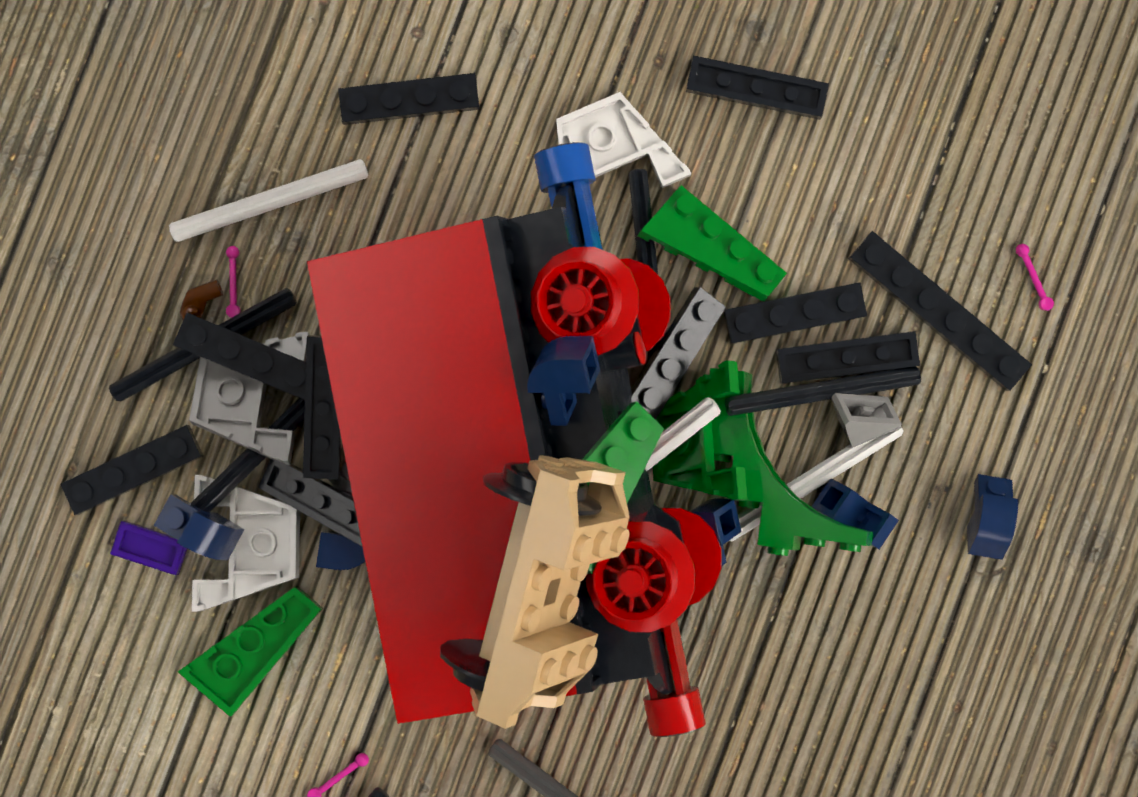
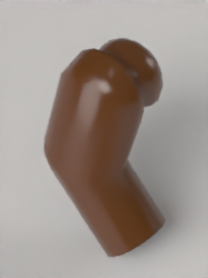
[180,279,223,320]

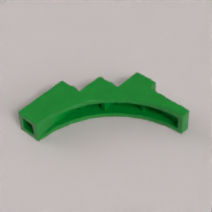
[709,368,873,556]

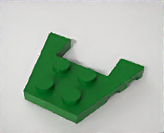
[652,360,747,501]

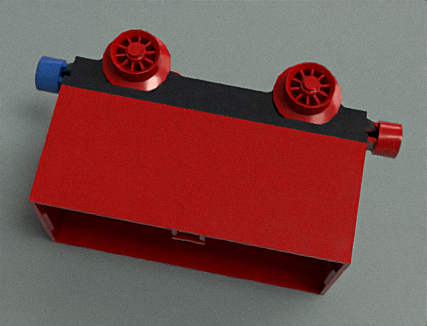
[307,142,722,737]

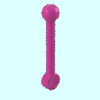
[1016,243,1054,311]
[226,246,241,318]
[307,753,369,797]

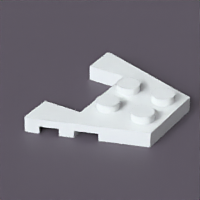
[556,92,691,216]
[192,475,300,612]

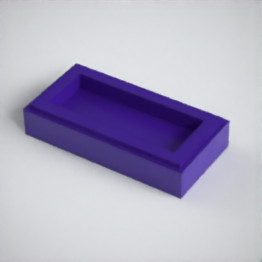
[110,521,187,575]

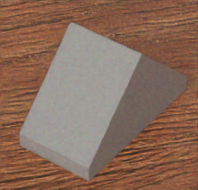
[831,393,902,448]

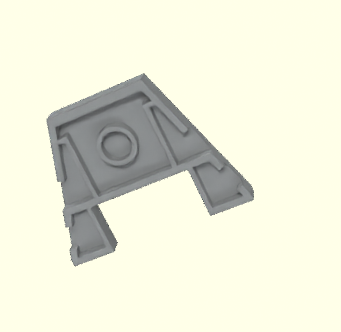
[189,332,310,465]

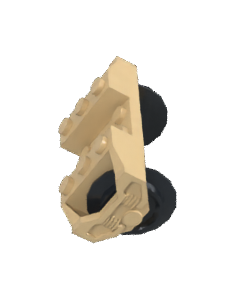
[440,455,630,729]

